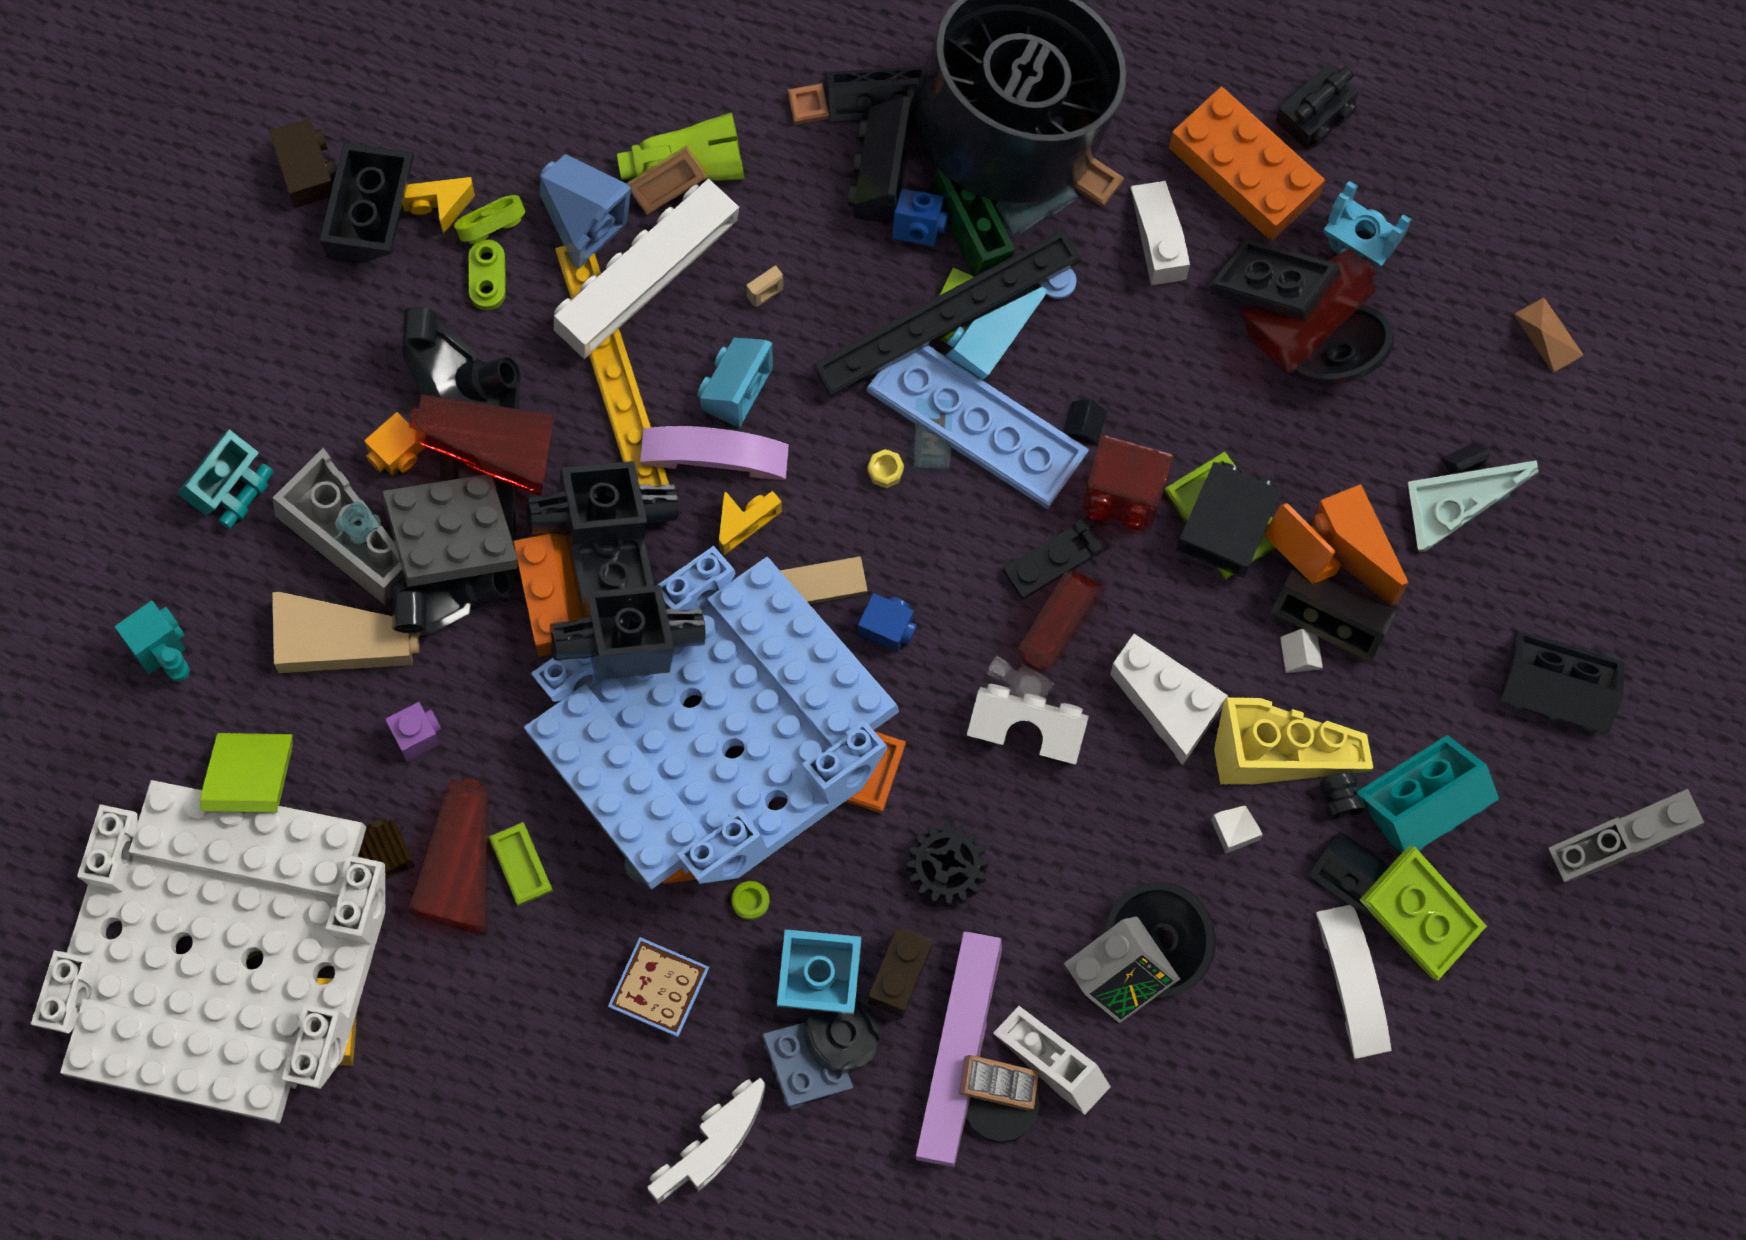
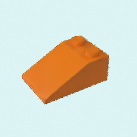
[1311,484,1409,606]

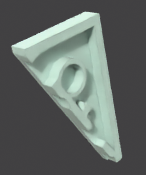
[1408,461,1539,552]

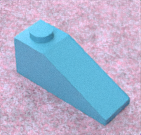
[945,287,1048,380]

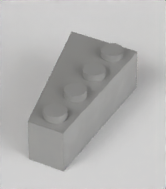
[273,448,404,605]

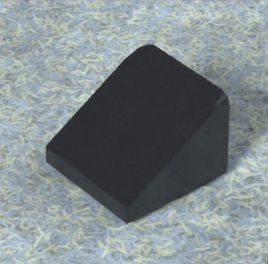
[1442,444,1491,475]

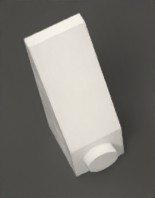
[1130,181,1190,285]
[993,1006,1110,1115]

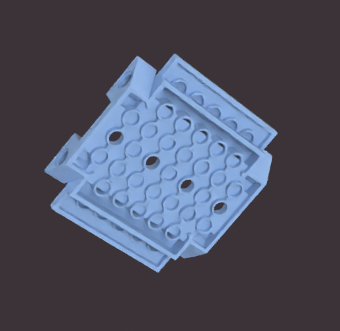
[524,546,899,890]

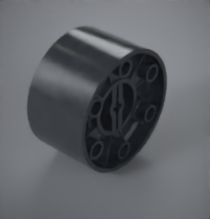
[911,0,1126,203]

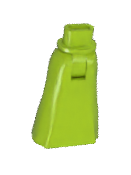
[617,112,745,181]

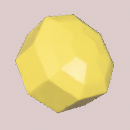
[867,449,904,488]

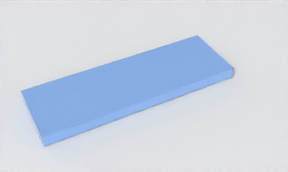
[867,346,1089,509]

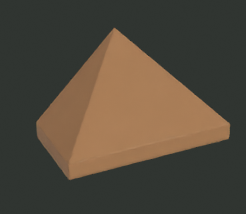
[1514,298,1584,373]

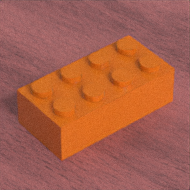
[1169,86,1325,242]

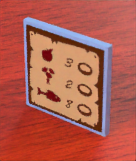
[608,937,710,1037]

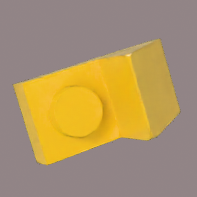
[403,177,475,233]
[719,491,782,555]

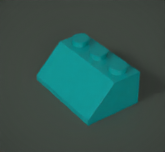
[1356,735,1499,853]

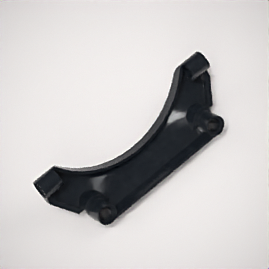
[392,307,521,636]

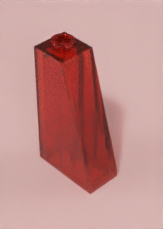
[1242,249,1376,373]
[409,395,554,496]
[409,778,490,935]

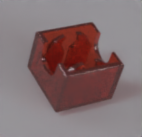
[1082,435,1173,532]

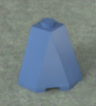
[539,154,631,269]

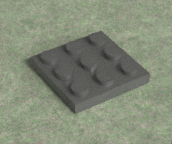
[382,474,518,587]

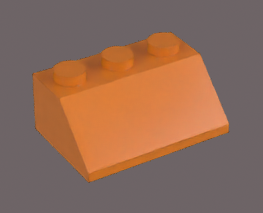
[514,533,583,657]

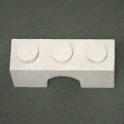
[967,684,1089,765]

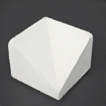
[1211,805,1263,853]

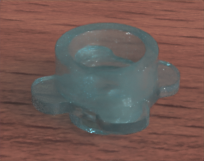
[335,502,380,544]

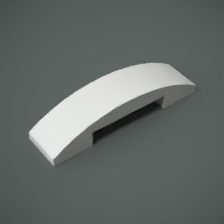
[1316,905,1392,1059]

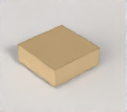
[746,265,783,307]

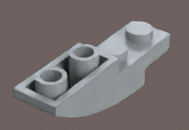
[1548,789,1704,883]

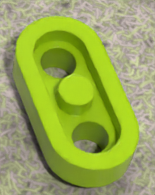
[454,195,525,244]
[469,240,506,310]

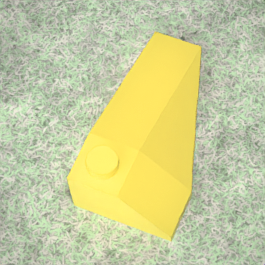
[1214,697,1373,784]

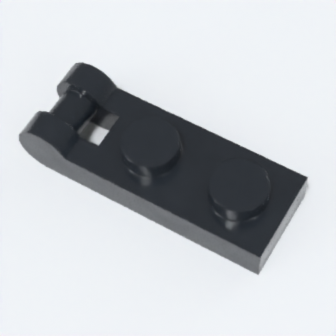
[1003,516,1109,600]

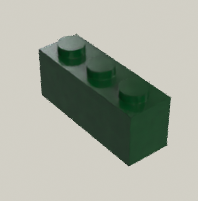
[930,169,1015,277]

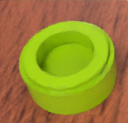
[731,881,770,920]

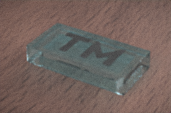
[913,398,953,471]

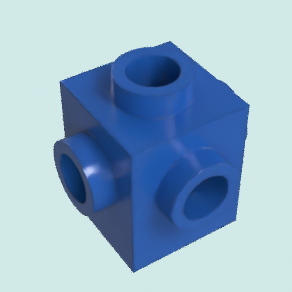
[892,188,949,247]

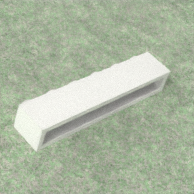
[554,179,739,359]

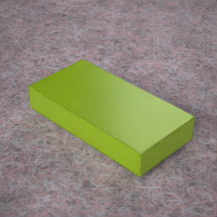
[489,822,553,906]

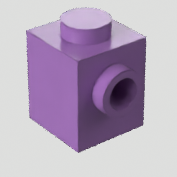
[385,702,441,761]

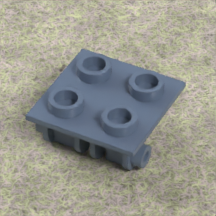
[762,1023,853,1110]

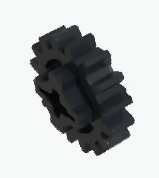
[906,823,989,907]

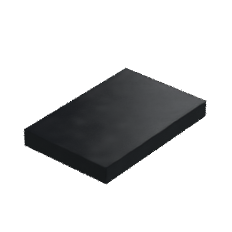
[1210,239,1341,321]

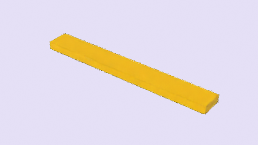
[555,246,669,486]

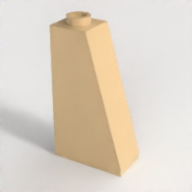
[272,592,419,673]

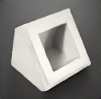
[1280,629,1323,673]

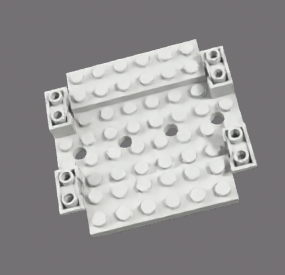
[31,780,385,1124]

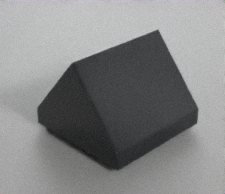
[1063,399,1107,445]

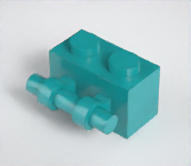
[177,429,274,529]
[114,600,190,682]

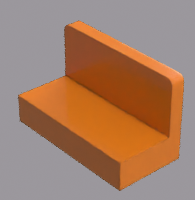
[1263,503,1342,584]

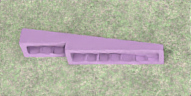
[916,931,1002,1167]

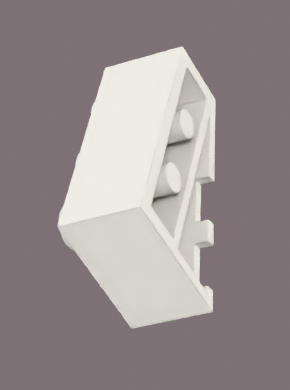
[1110,634,1228,765]

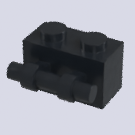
[1275,63,1359,149]

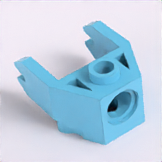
[1323,181,1412,270]

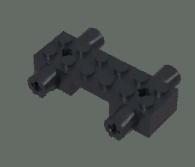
[525,461,706,680]

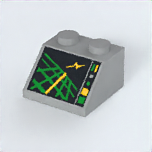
[1064,916,1180,1023]

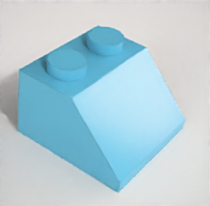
[697,338,773,428]
[777,929,861,1014]

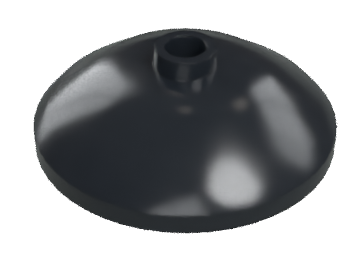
[1285,304,1394,385]
[1105,882,1216,997]

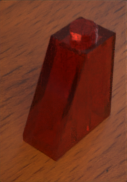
[1018,569,1107,669]

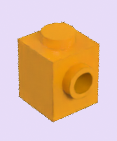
[364,412,425,476]

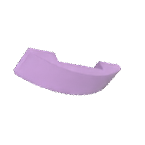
[640,426,789,480]

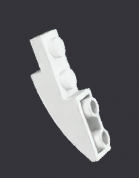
[647,1078,765,1204]

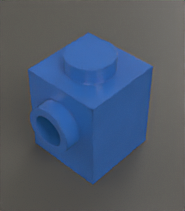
[858,593,917,652]

